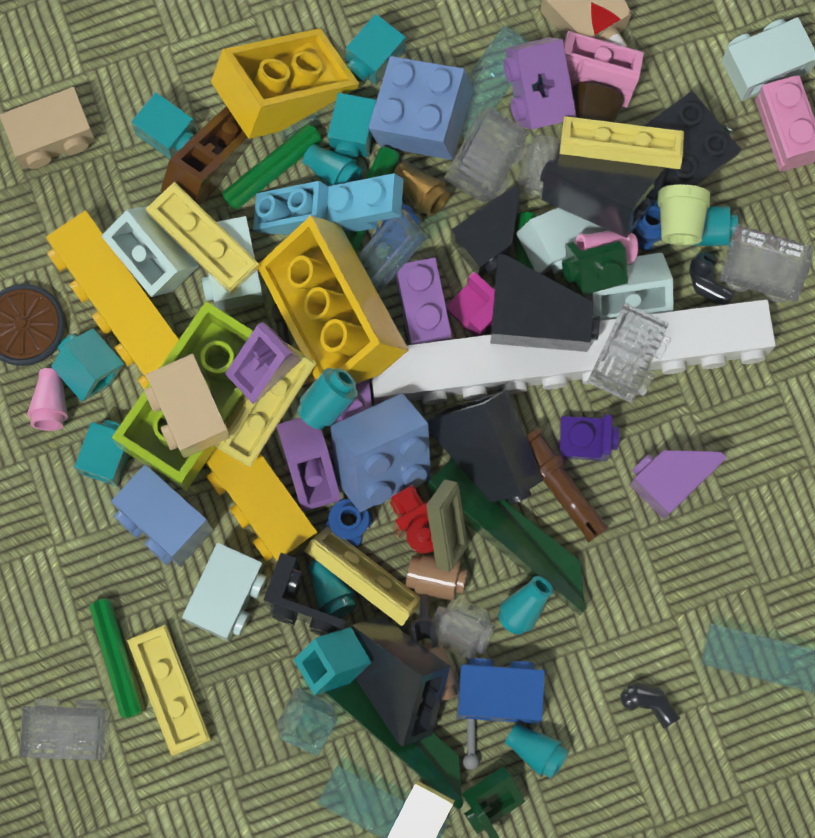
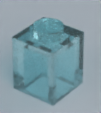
[277,687,337,757]

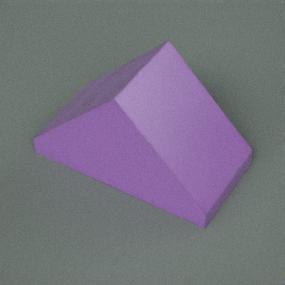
[225,322,301,404]

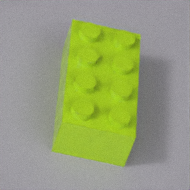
[112,301,253,491]

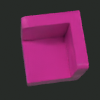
[446,272,494,337]

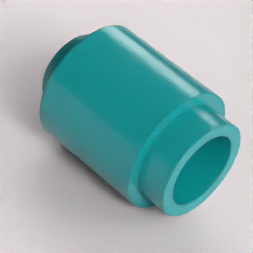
[690,206,738,246]
[297,368,357,430]

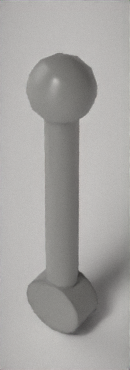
[463,719,479,770]

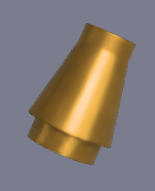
[393,160,450,217]

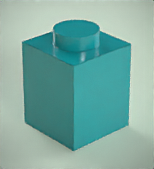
[345,14,406,85]
[131,92,197,159]
[327,93,377,159]
[51,328,124,402]
[74,420,130,487]
[294,627,372,695]

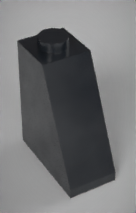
[540,154,668,238]
[490,254,600,352]
[426,390,543,504]
[351,616,451,747]

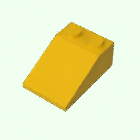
[211,28,359,139]

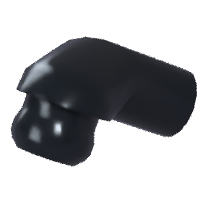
[689,252,735,306]
[620,682,681,729]

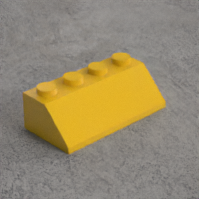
[258,215,409,384]

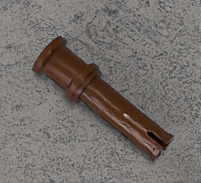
[526,427,609,543]

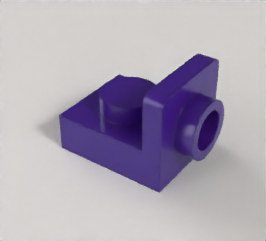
[559,414,619,461]

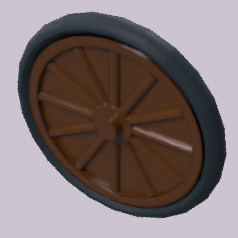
[0,284,66,366]

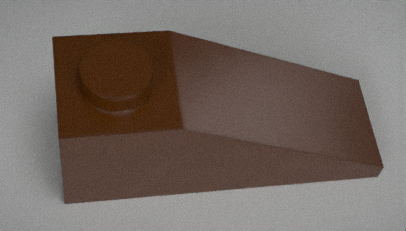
[160,106,254,206]

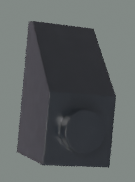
[450,185,520,276]

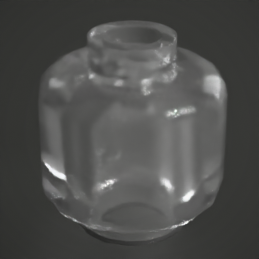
[433,598,495,659]

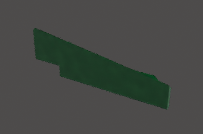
[427,459,587,616]
[323,679,463,811]

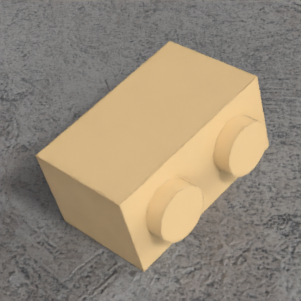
[0,87,96,169]
[144,354,230,458]

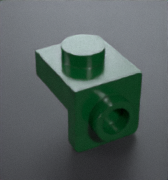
[562,241,628,295]
[462,766,525,838]

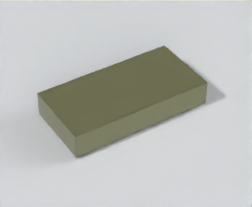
[426,480,468,572]

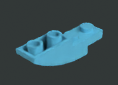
[253,173,404,235]

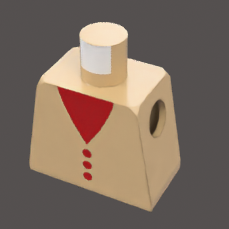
[540,0,631,48]

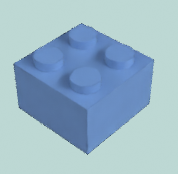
[368,56,474,160]
[331,393,430,512]
[111,465,214,567]

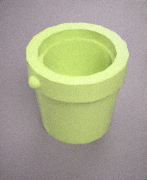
[657,185,710,246]

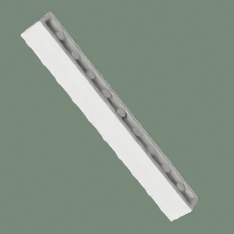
[371,299,775,406]

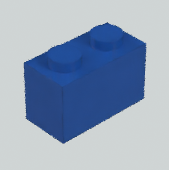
[456,658,545,724]

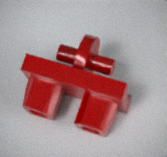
[390,485,434,554]

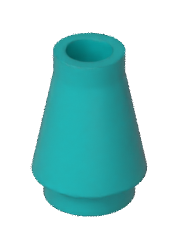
[302,144,363,186]
[307,560,357,618]
[498,576,553,635]
[505,723,569,779]

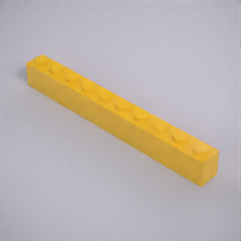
[46,210,318,563]

